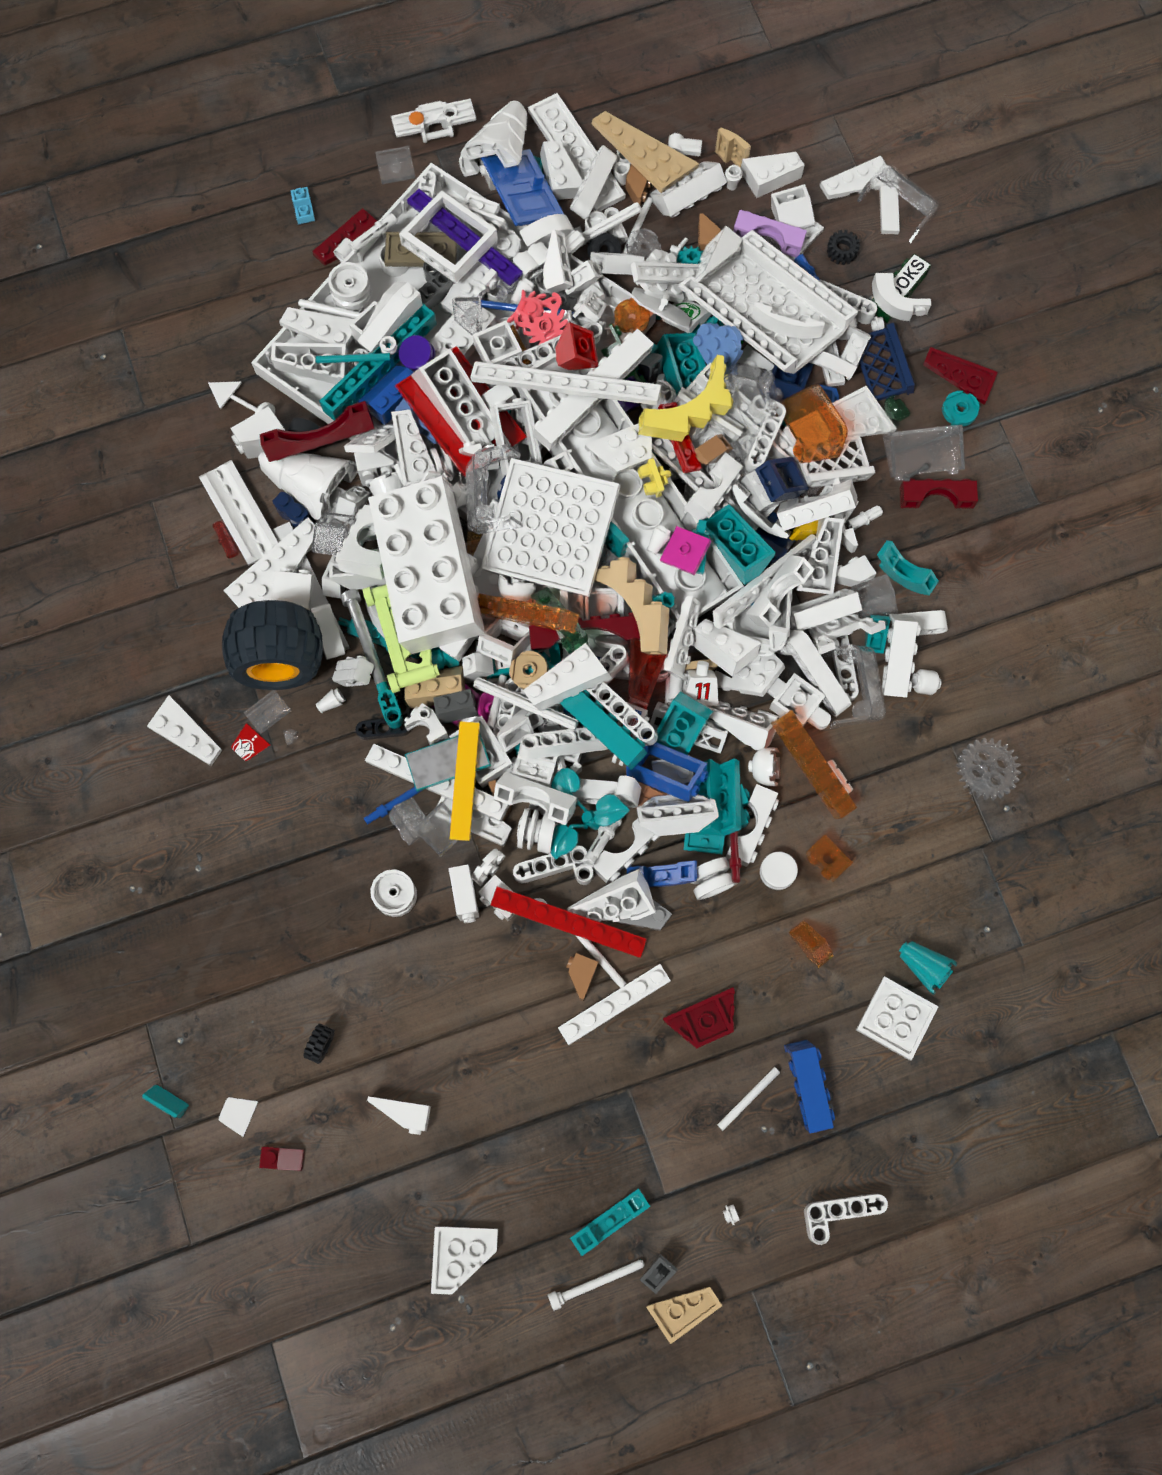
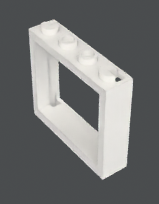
[399,190,498,283]

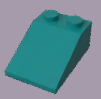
[656,691,713,755]

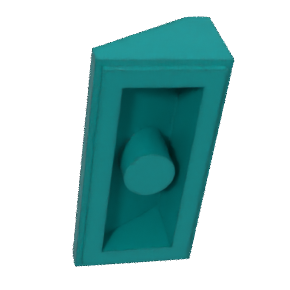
[142,1085,189,1118]

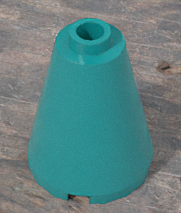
[899,941,957,995]

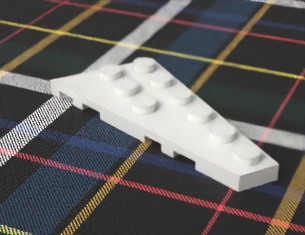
[783,386,897,445]
[224,518,321,608]

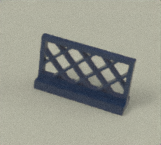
[859,322,915,401]

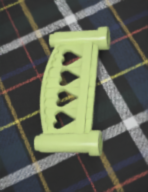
[362,584,440,693]

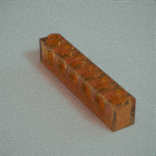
[478,593,579,633]
[771,710,857,819]

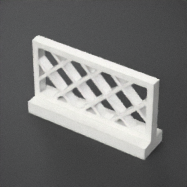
[794,435,875,488]

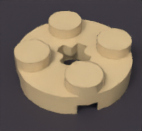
[509,651,549,690]

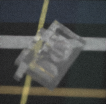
[389,797,433,846]

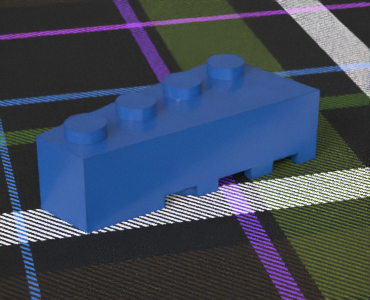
[784,1040,835,1133]

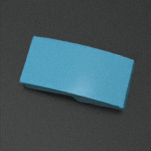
[290,187,315,224]

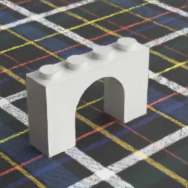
[777,480,857,531]
[336,504,384,580]

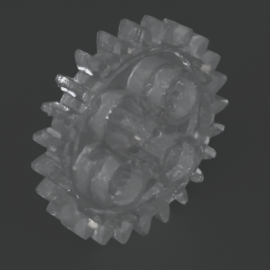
[956,738,1021,800]

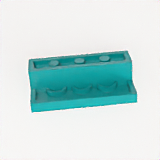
[696,758,741,836]

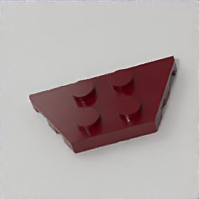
[663,987,735,1049]

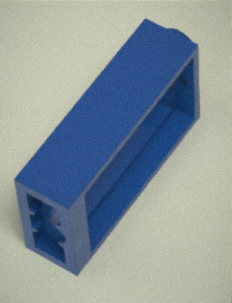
[626,737,709,803]

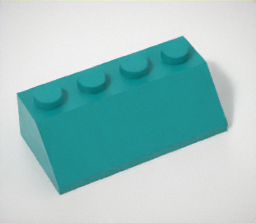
[657,333,706,395]
[704,504,775,585]

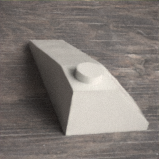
[358,282,423,354]
[567,869,656,922]

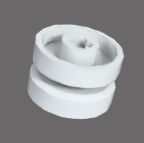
[328,262,371,311]
[691,857,737,900]
[371,870,417,917]

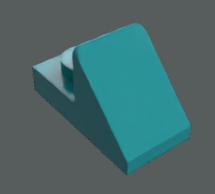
[865,615,890,654]

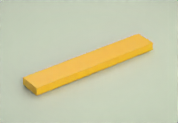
[450,722,480,841]

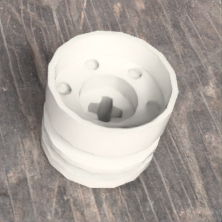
[517,807,558,854]

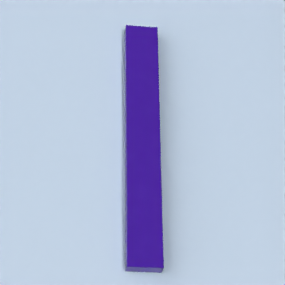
[407,189,523,286]

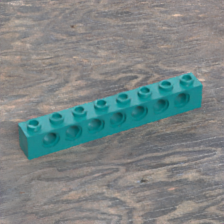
[319,303,437,420]

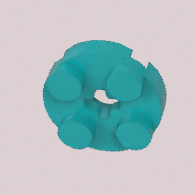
[942,391,980,428]

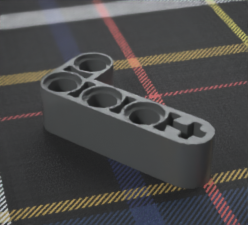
[417,262,453,310]

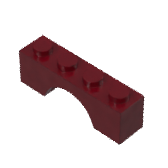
[899,478,978,509]

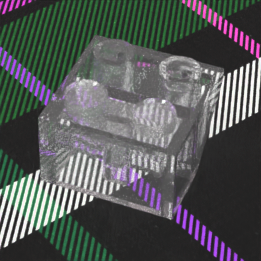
[311,512,356,555]
[851,574,898,619]

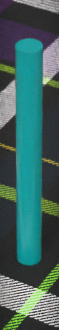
[316,353,391,364]

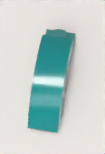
[877,541,939,596]

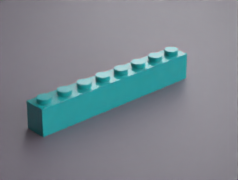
[525,649,647,770]

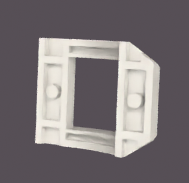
[809,325,871,380]

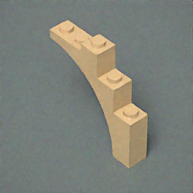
[594,557,669,655]

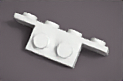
[444,193,508,231]

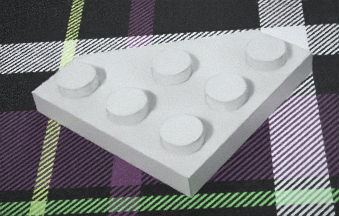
[431,1226,498,1294]

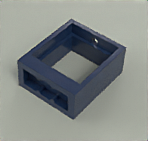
[755,457,809,502]

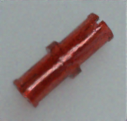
[213,521,238,559]

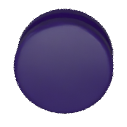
[399,335,436,372]

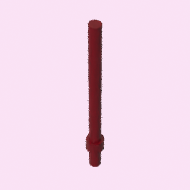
[729,831,742,883]

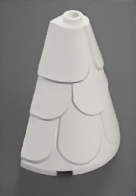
[459,101,527,177]
[258,451,358,522]
[724,590,792,657]

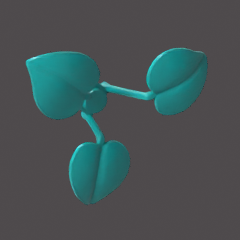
[551,768,630,859]

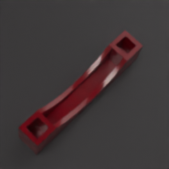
[259,401,375,462]
[529,612,640,650]

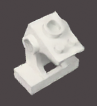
[404,703,449,745]

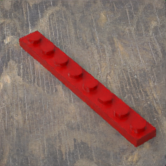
[490,886,647,958]

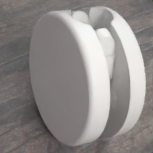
[429,446,454,478]
[593,635,630,659]
[760,852,798,890]

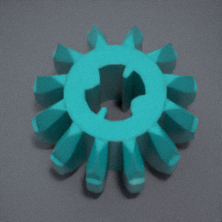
[676,245,703,264]

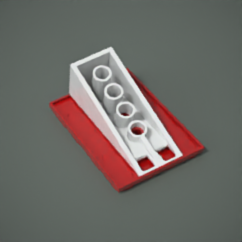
[395,346,527,477]

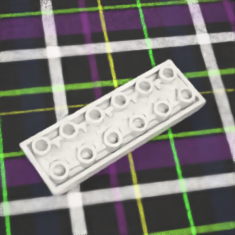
[199,460,278,565]

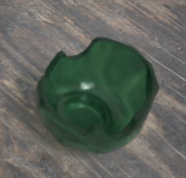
[884,395,911,422]

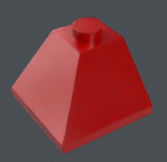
[555,322,598,370]

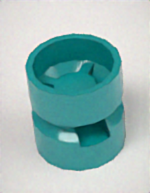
[432,647,459,670]

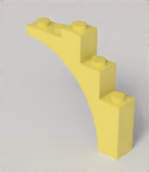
[638,355,733,442]

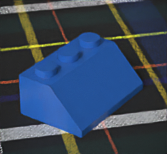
[358,365,414,426]

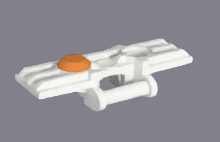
[391,99,476,143]

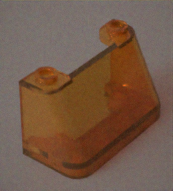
[772,384,848,464]

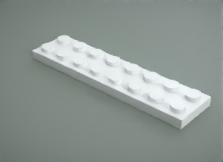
[528,93,626,212]

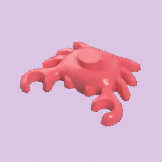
[507,290,563,343]
[514,292,568,345]

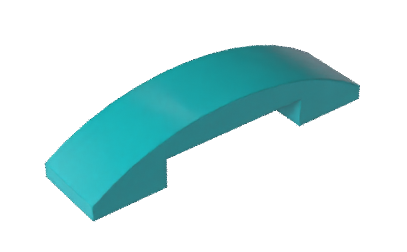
[570,1188,650,1256]

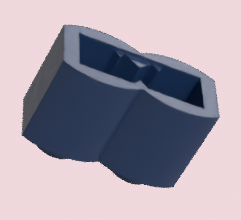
[272,492,311,528]

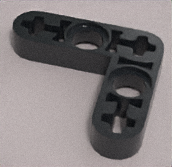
[355,688,411,740]

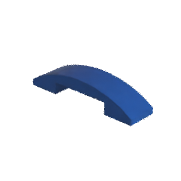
[627,861,697,887]

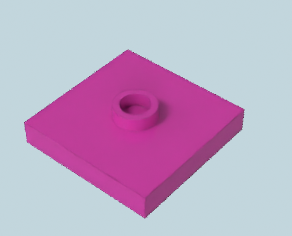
[660,526,712,576]

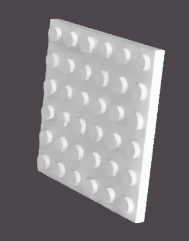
[481,458,621,597]

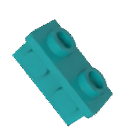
[683,832,725,854]

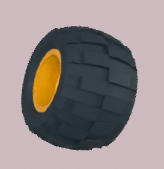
[222,600,323,690]

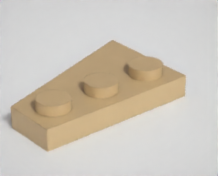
[646,1286,722,1344]

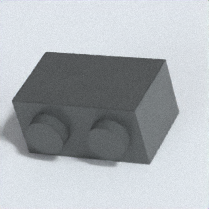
[433,689,479,724]

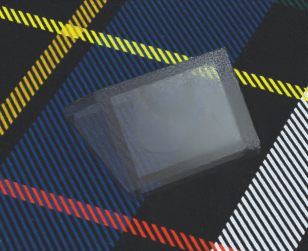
[452,297,483,336]
[414,802,459,857]

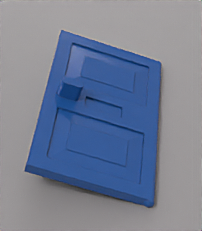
[481,149,564,227]

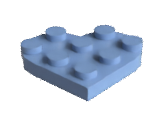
[693,323,743,377]

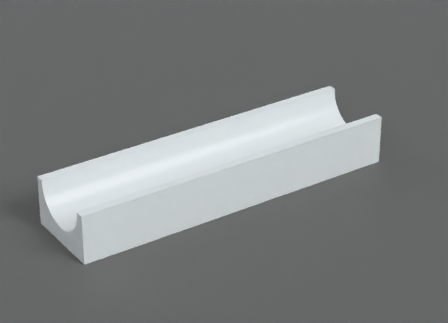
[512,353,744,636]

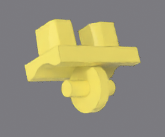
[638,458,671,498]

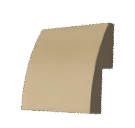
[715,128,751,168]

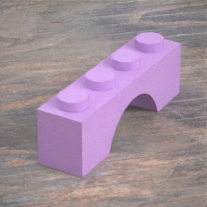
[733,210,807,257]

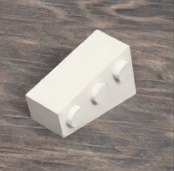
[741,152,804,198]

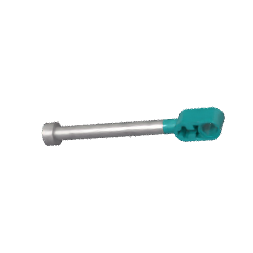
[340,589,403,729]

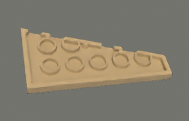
[592,111,699,193]

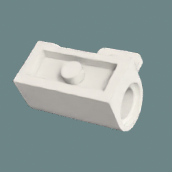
[565,260,606,301]

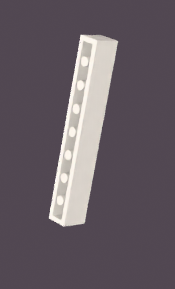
[533,329,654,451]

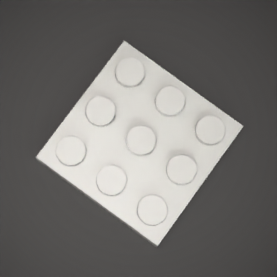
[856,976,938,1060]

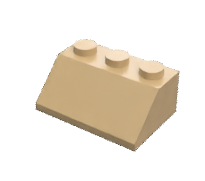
[404,666,466,709]

